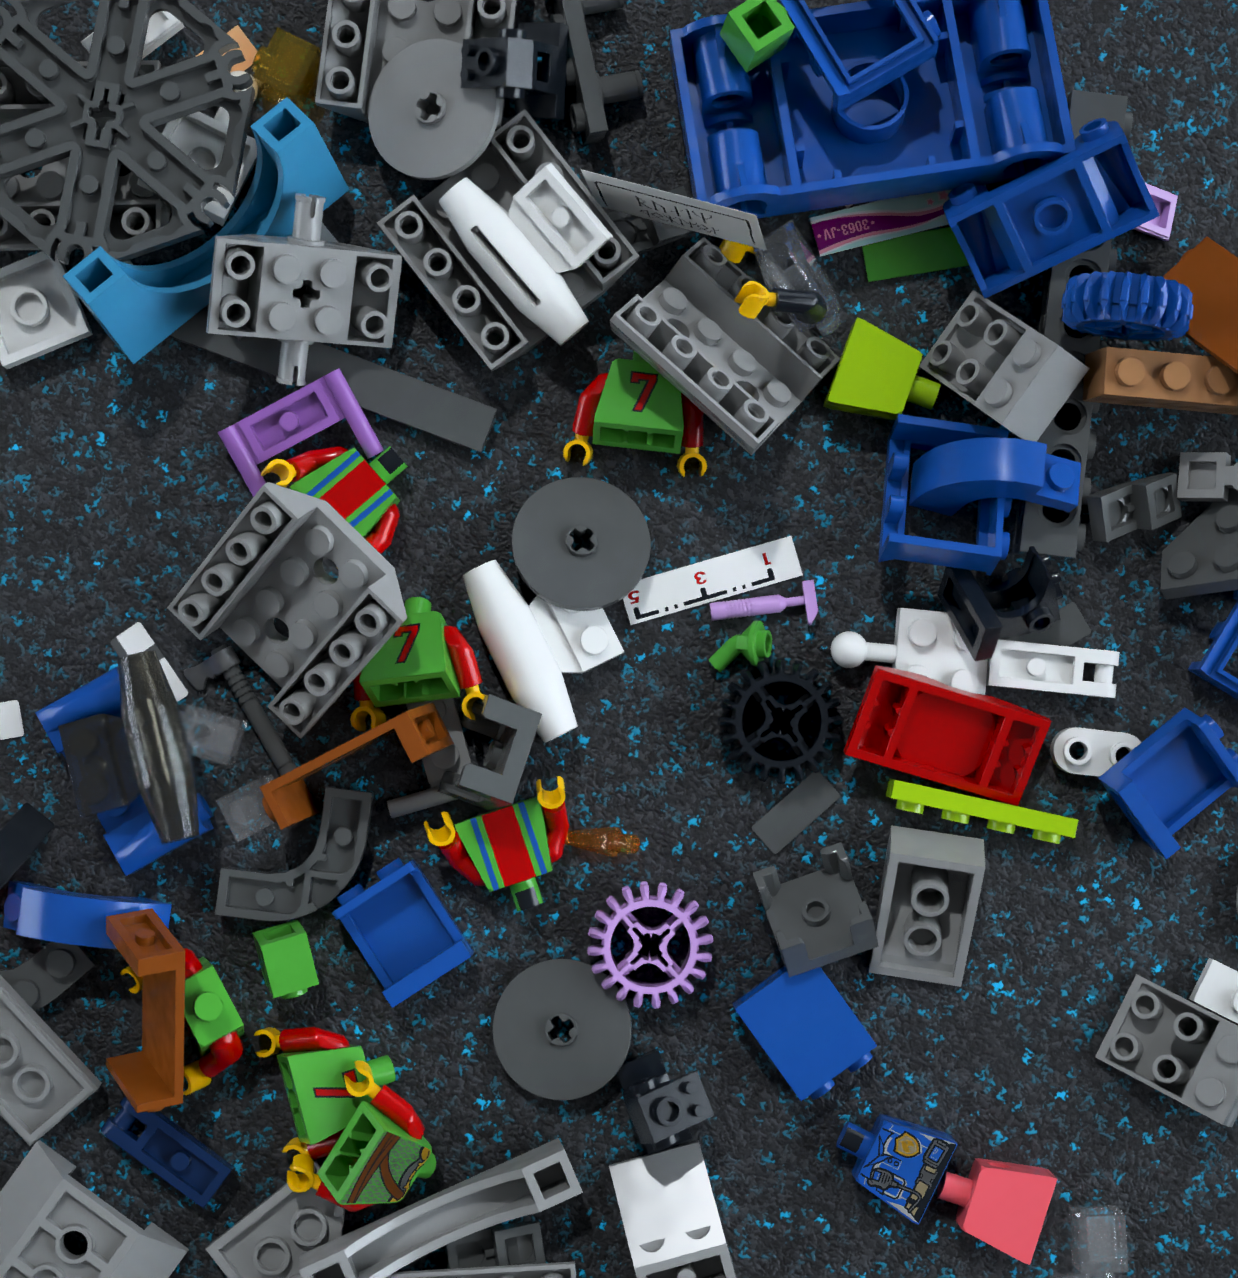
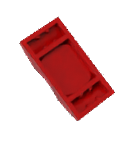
[843,665,1052,806]

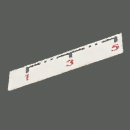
[623,536,803,625]

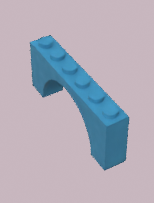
[63,97,350,364]

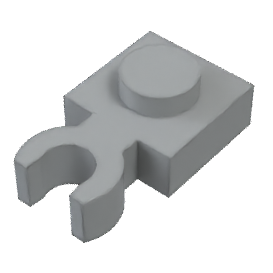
[1177,452,1238,502]

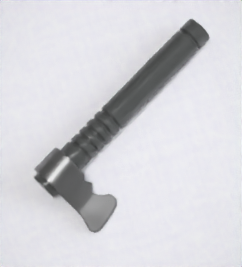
[184,644,297,776]

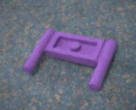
[218,368,384,497]

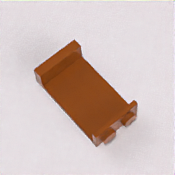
[1163,237,1238,374]
[260,702,454,830]
[106,908,185,1113]

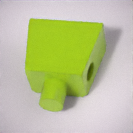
[823,317,941,420]

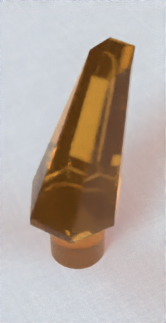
[565,827,640,857]

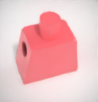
[937,1158,1057,1265]

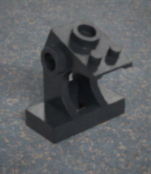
[460,23,568,120]
[937,546,1063,661]
[617,1048,714,1155]

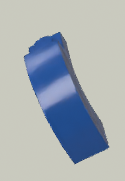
[909,437,1081,516]
[3,881,172,949]

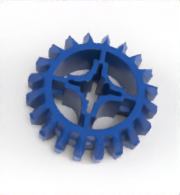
[1061,271,1194,342]

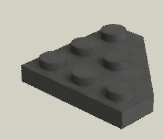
[1160,488,1238,600]

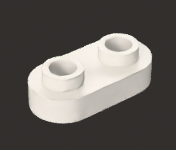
[1050,727,1141,777]

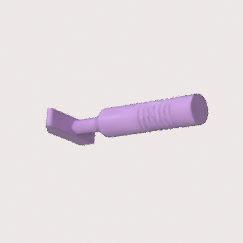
[709,580,818,626]

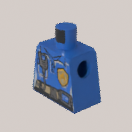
[836,1114,958,1225]

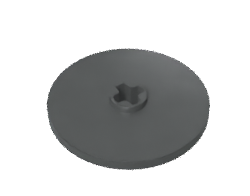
[511,477,651,611]
[493,959,632,1100]

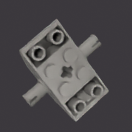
[206,193,403,386]

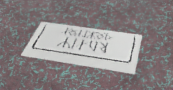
[581,169,767,250]

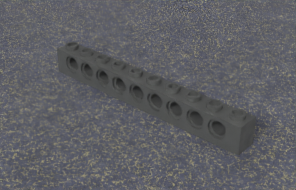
[1012,90,1133,561]

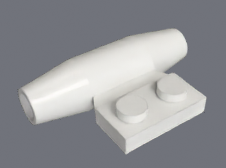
[439,163,613,346]
[463,560,624,743]

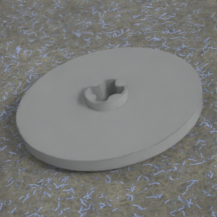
[368,39,500,180]

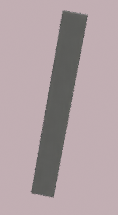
[168,304,497,454]

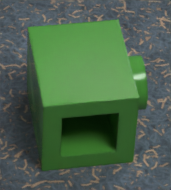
[720,0,795,73]
[252,919,319,999]

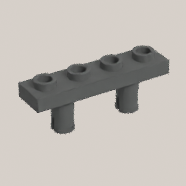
[550,0,643,146]

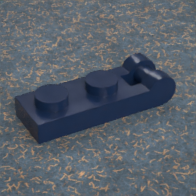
[101,1096,234,1208]

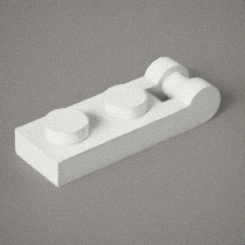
[986,639,1120,698]

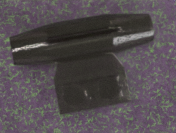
[58,651,200,844]

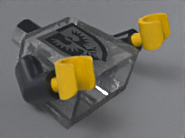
[719,220,841,337]

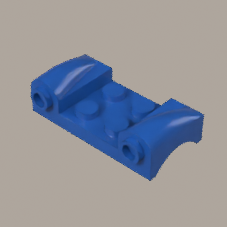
[943,118,1160,299]
[35,667,214,876]

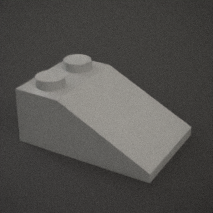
[869,825,985,987]

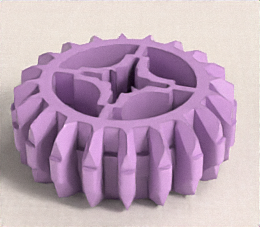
[587,881,713,1009]

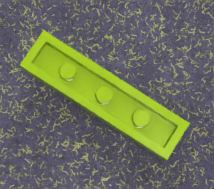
[886,778,1079,844]

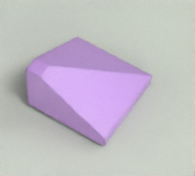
[1133,183,1178,241]

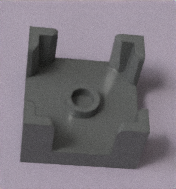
[437,694,542,810]
[753,842,879,978]

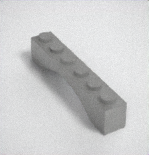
[299,1138,583,1278]

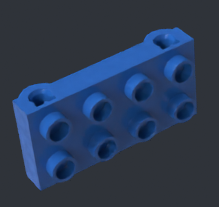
[670,0,1076,219]

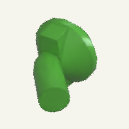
[708,620,772,672]

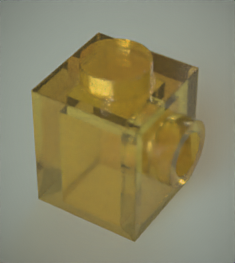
[252,27,321,109]

